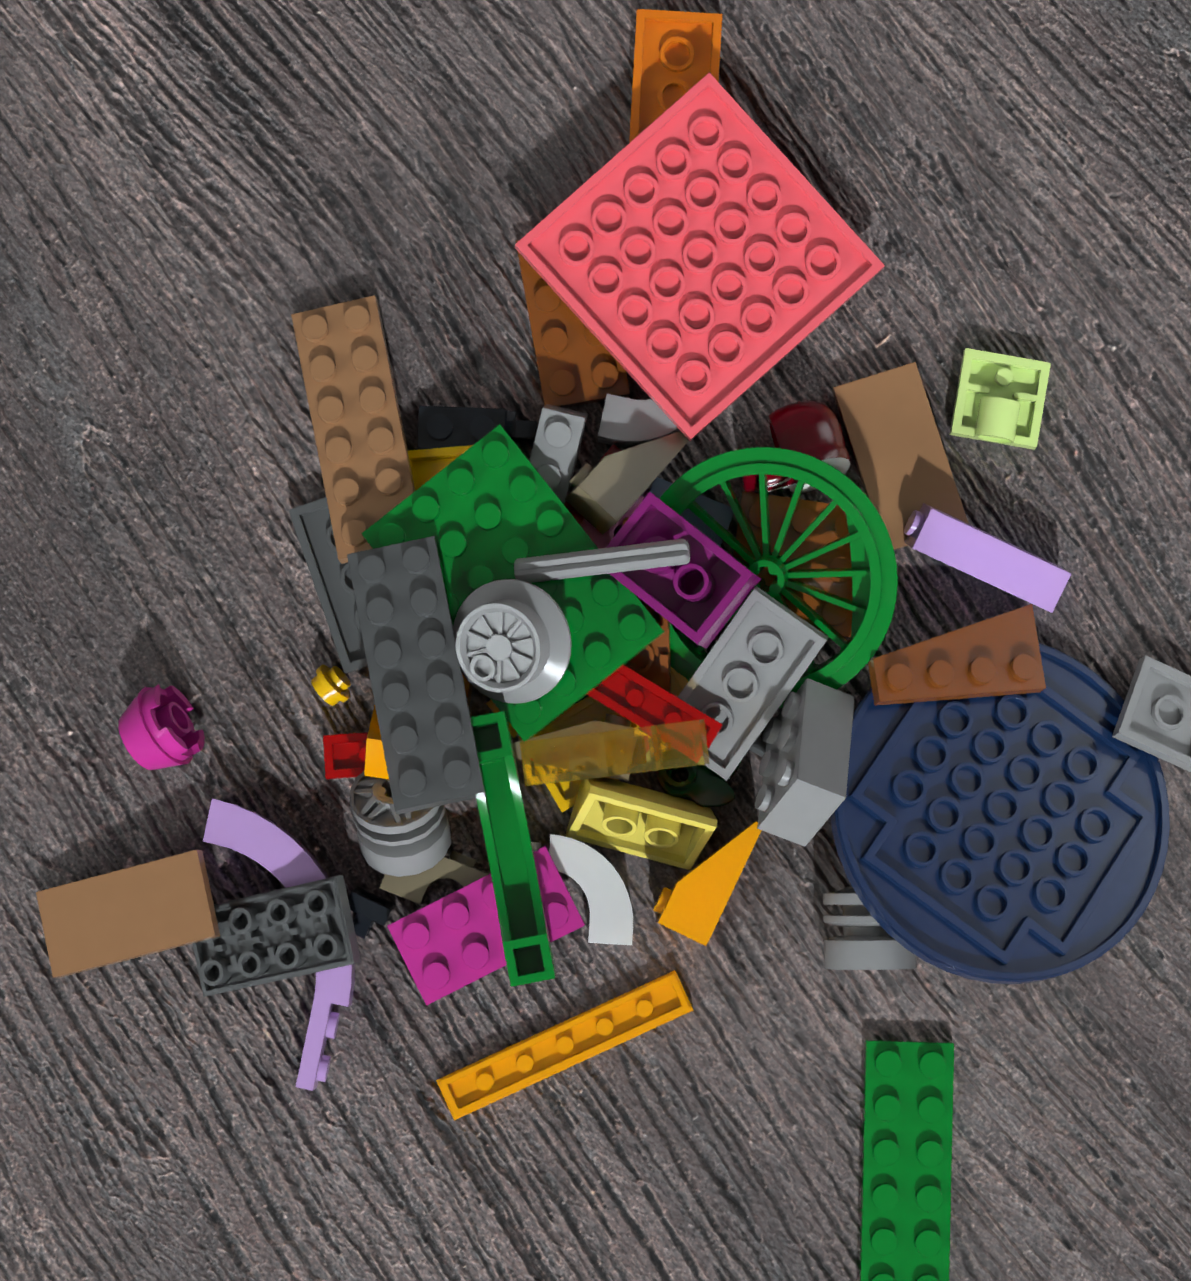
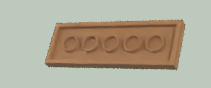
[291,295,416,564]

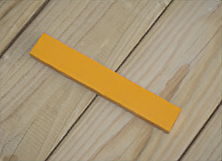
[436,970,693,1120]

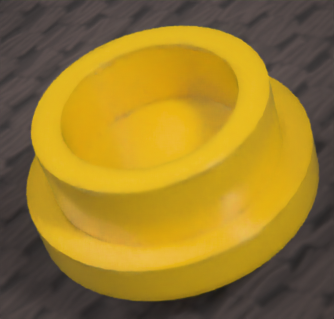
[311,665,351,706]

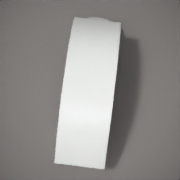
[531,834,633,945]

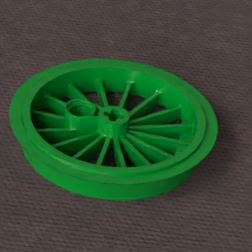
[660,447,898,708]

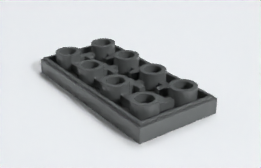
[192,875,362,997]

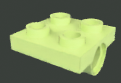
[949,348,1051,450]

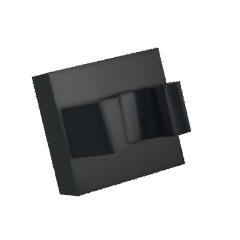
[348,886,397,939]

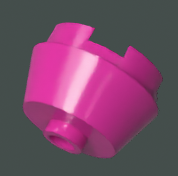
[118,684,205,770]

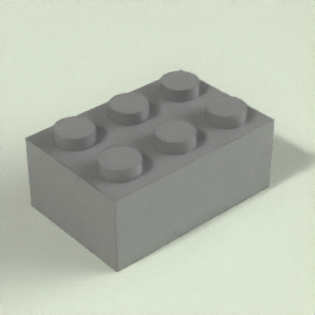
[755,678,855,847]

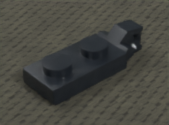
[417,406,538,450]

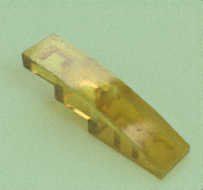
[520,719,710,786]

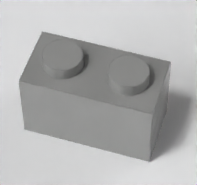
[530,404,588,503]

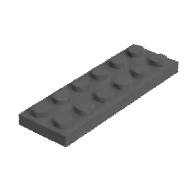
[347,536,486,815]

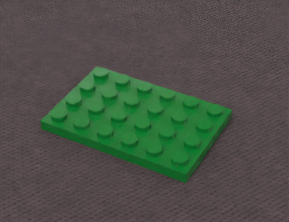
[361,424,665,743]

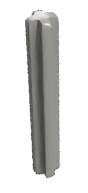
[514,539,690,583]

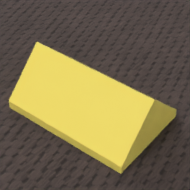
[566,772,717,870]

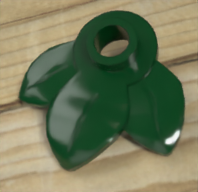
[658,748,741,808]

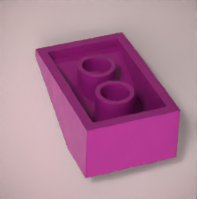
[606,492,761,648]

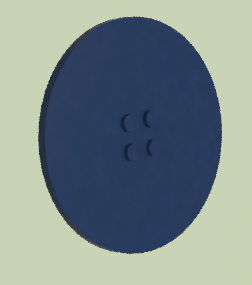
[830,643,1170,984]

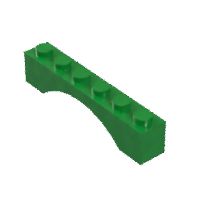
[471,711,557,987]

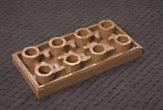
[832,362,969,550]
[36,850,220,978]

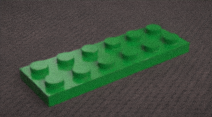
[859,1040,954,1281]

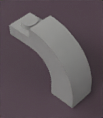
[598,394,680,447]

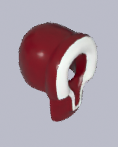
[742,400,850,493]

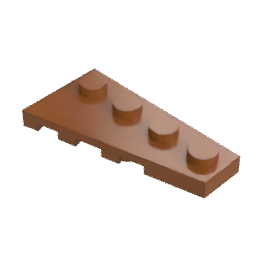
[868,604,1046,706]

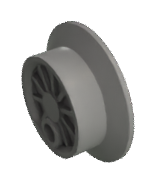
[453,579,572,703]

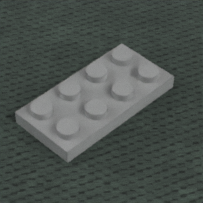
[678,586,829,781]

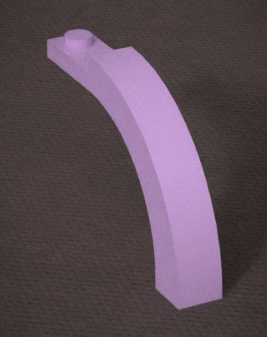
[203,798,355,1091]

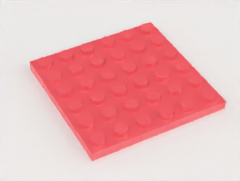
[515,72,885,441]

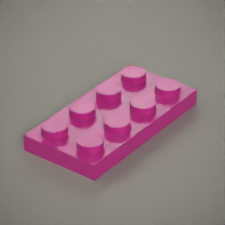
[387,846,585,1006]

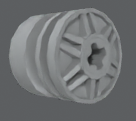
[350,771,451,877]
[823,887,917,970]

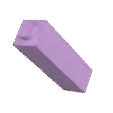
[904,503,1071,613]

